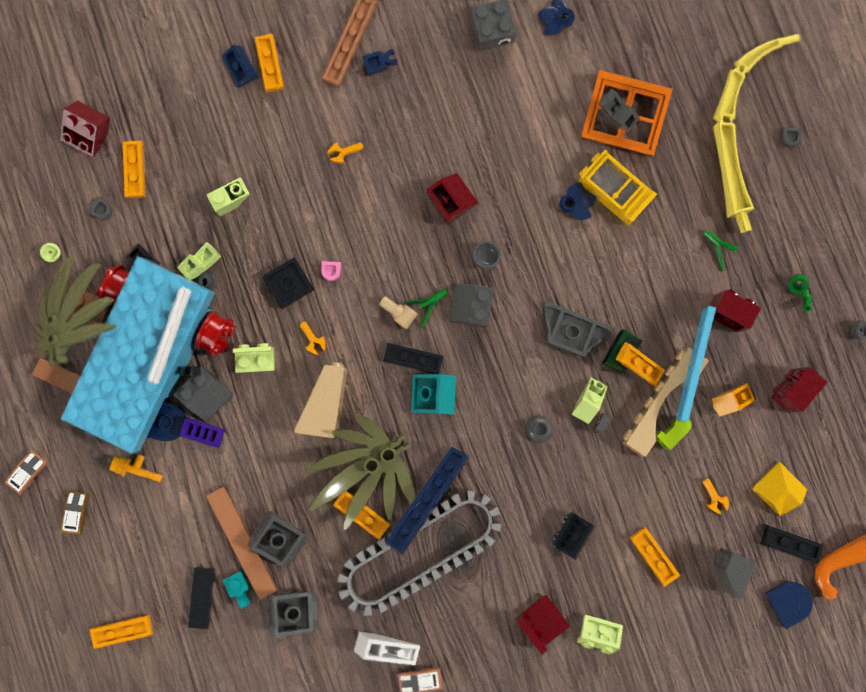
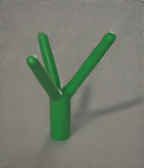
[703,229,739,271]
[407,288,447,328]

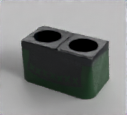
[602,329,642,373]

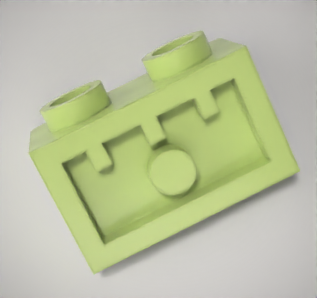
[233,343,275,373]
[577,615,623,654]

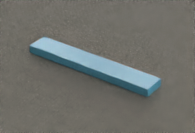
[676,306,716,422]

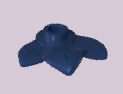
[538,0,575,35]
[559,183,596,220]

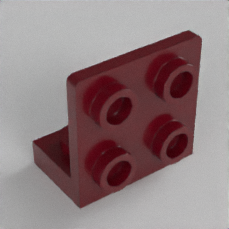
[515,595,570,655]

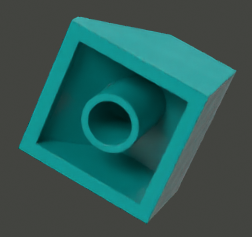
[411,374,456,415]

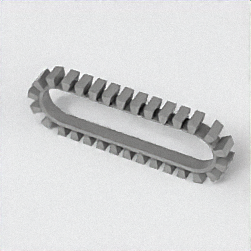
[338,490,501,616]

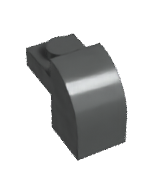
[599,89,640,133]

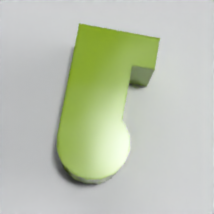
[656,417,692,450]

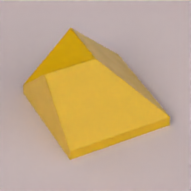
[752,462,807,517]

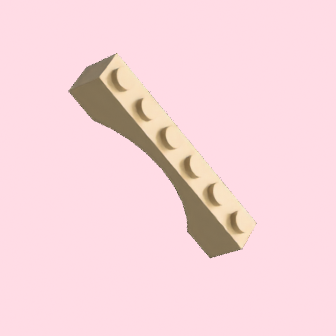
[622,347,709,457]

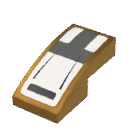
[60,491,90,535]

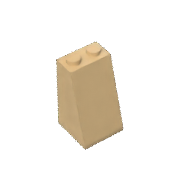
[294,362,348,438]

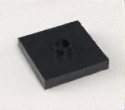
[262,257,314,310]

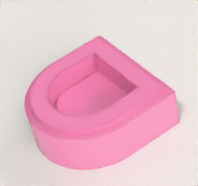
[321,261,341,281]

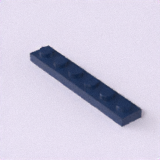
[385,447,469,555]

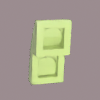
[177,242,221,280]

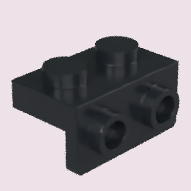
[552,512,596,560]

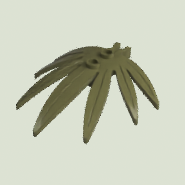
[34,256,117,366]
[306,414,415,530]

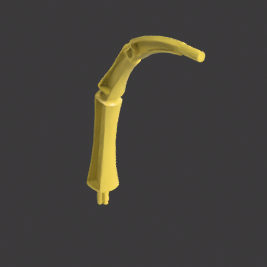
[713,34,800,233]

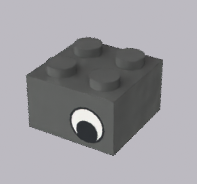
[470,0,517,51]

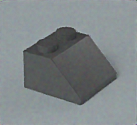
[449,284,494,328]
[174,367,233,422]
[714,548,755,600]

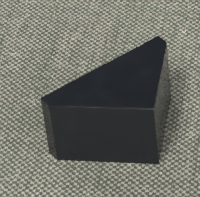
[126,243,161,265]

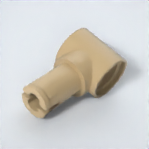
[379,296,418,330]

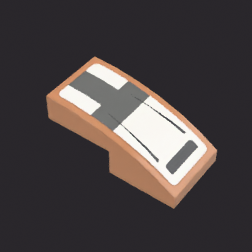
[4,450,47,495]
[398,668,443,692]

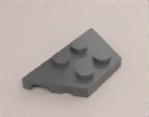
[544,301,614,357]

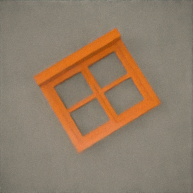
[580,70,673,156]

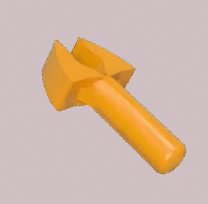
[327,142,363,164]
[299,322,326,355]
[703,478,729,514]

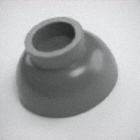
[473,241,501,268]
[525,415,553,443]

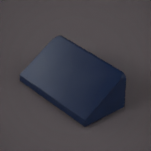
[222,45,258,88]

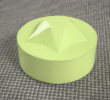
[40,243,61,262]

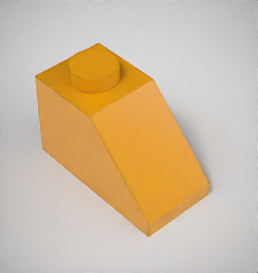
[712,383,755,417]

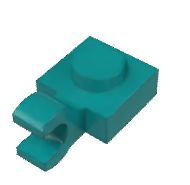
[223,571,250,609]

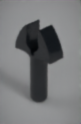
[179,366,201,376]

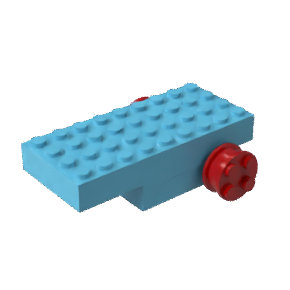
[61,257,236,454]

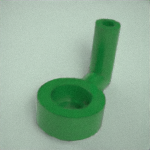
[788,274,812,312]

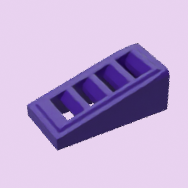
[180,418,225,448]

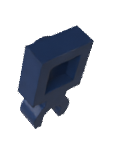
[363,49,398,76]

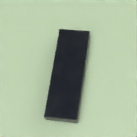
[383,342,443,374]
[760,525,824,563]
[188,567,215,629]

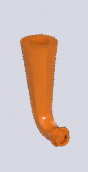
[815,534,866,600]

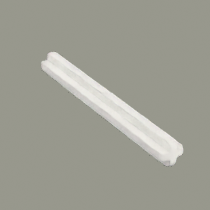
[148,287,191,384]

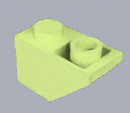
[207,177,250,216]
[572,377,608,424]

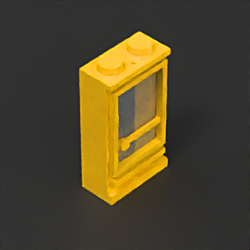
[578,149,657,226]

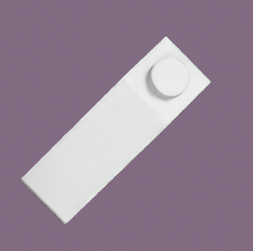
[354,632,420,665]

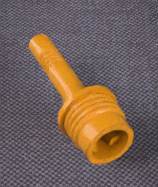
[109,455,163,482]

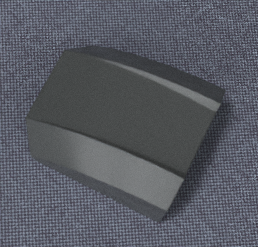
[248,511,306,567]
[268,591,318,638]

